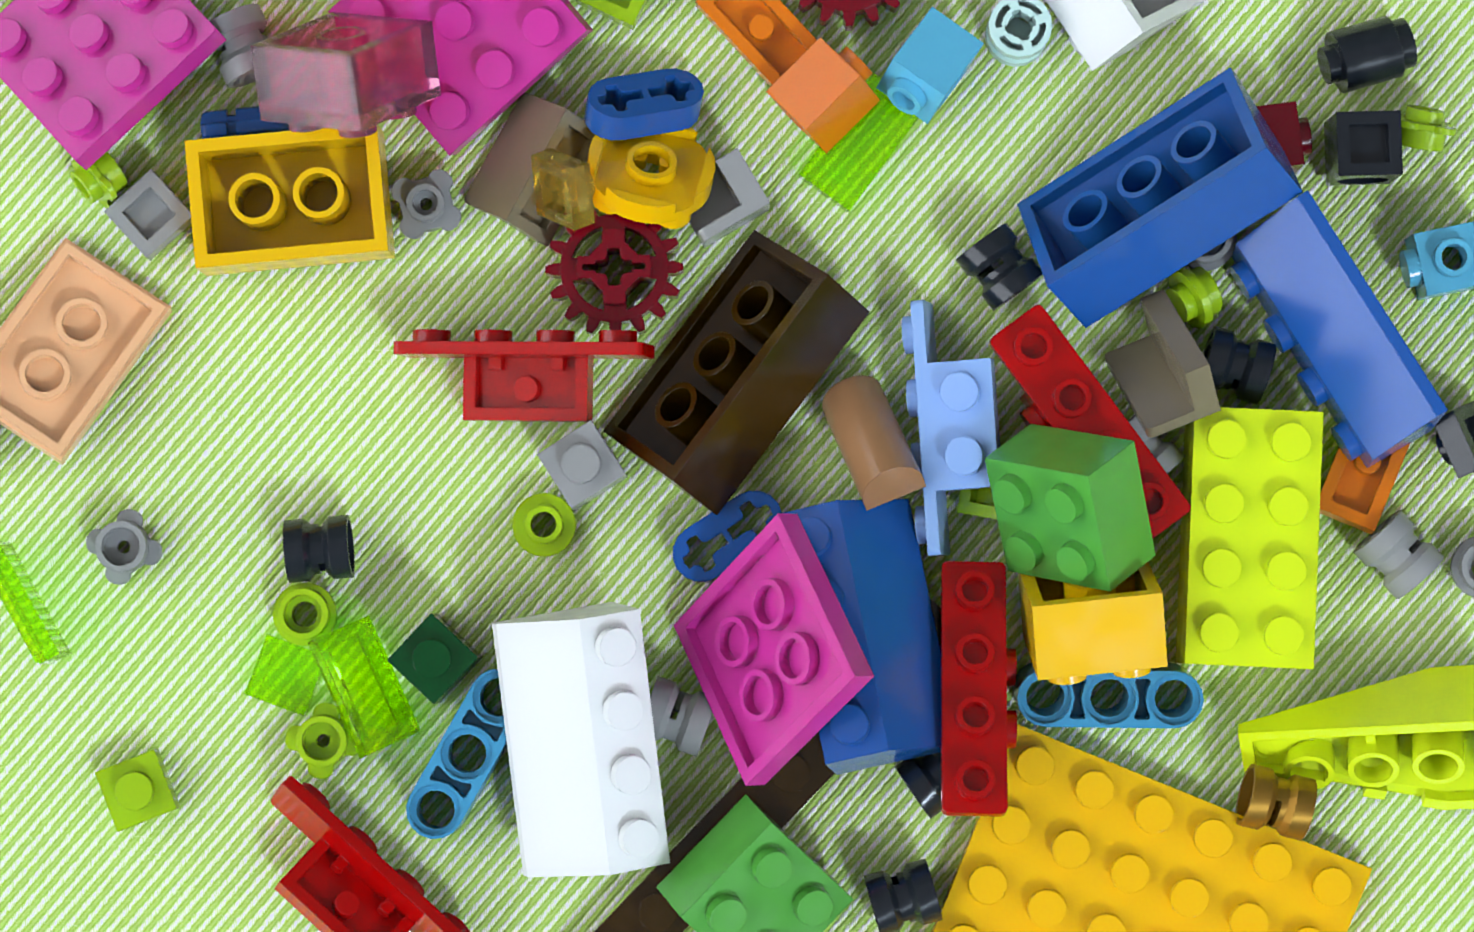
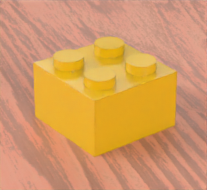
[1018,562,1168,685]

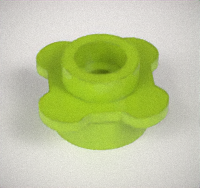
[1401,105,1457,152]
[70,152,128,209]
[285,702,362,779]

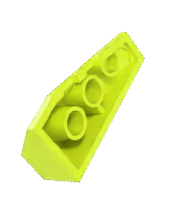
[1238,665,1474,810]

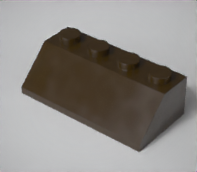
[603,230,870,515]

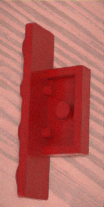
[989,305,1191,538]
[393,329,655,422]
[941,561,1017,817]
[270,776,470,932]

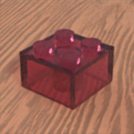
[251,12,441,138]

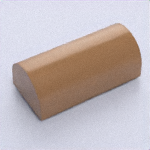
[822,375,926,511]

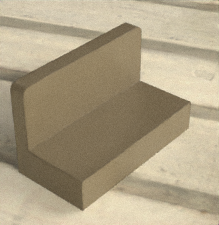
[464,93,595,247]
[1105,289,1221,438]

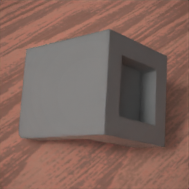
[689,148,770,248]

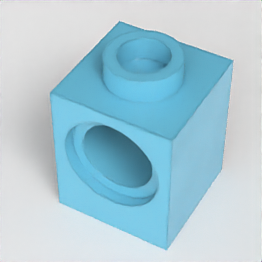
[876,7,984,124]

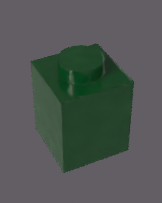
[387,613,483,704]

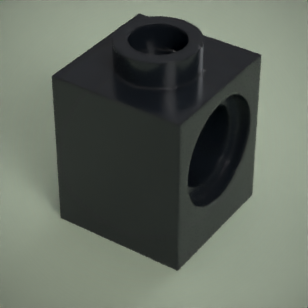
[1324,110,1403,186]

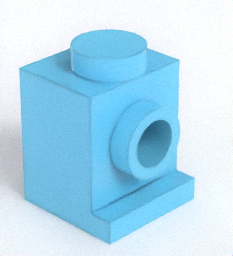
[1399,221,1474,301]

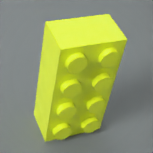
[1175,407,1324,669]

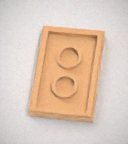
[0,238,172,465]

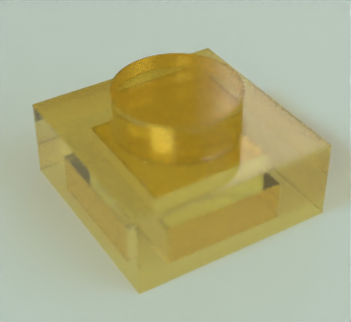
[531,148,595,231]

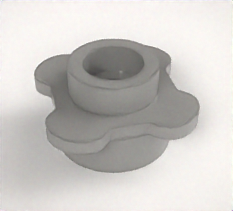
[391,169,461,239]
[86,509,162,585]

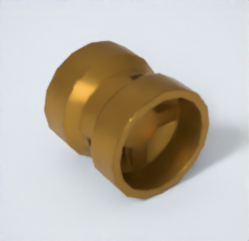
[1236,764,1317,841]

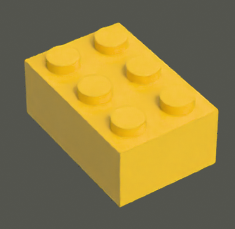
[184,123,395,276]

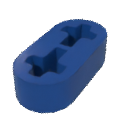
[584,68,704,140]
[673,491,782,582]

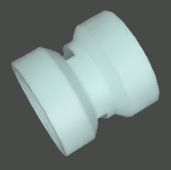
[984,0,1052,67]

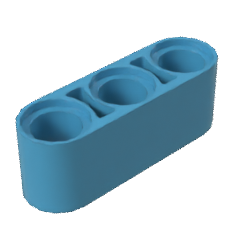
[1012,662,1204,728]
[406,669,507,839]

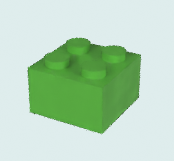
[985,424,1156,592]
[656,794,854,932]

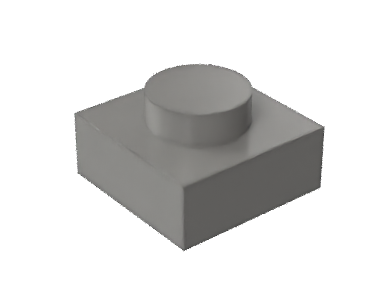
[104,169,191,261]

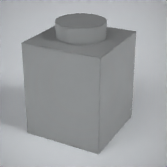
[537,420,628,511]

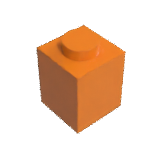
[766,37,880,154]

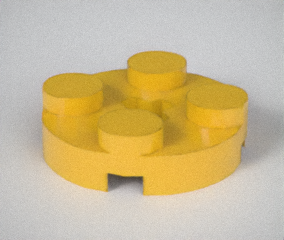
[586,127,715,229]

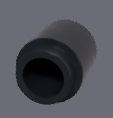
[1317,16,1417,93]

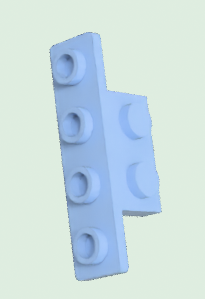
[902,300,1000,556]

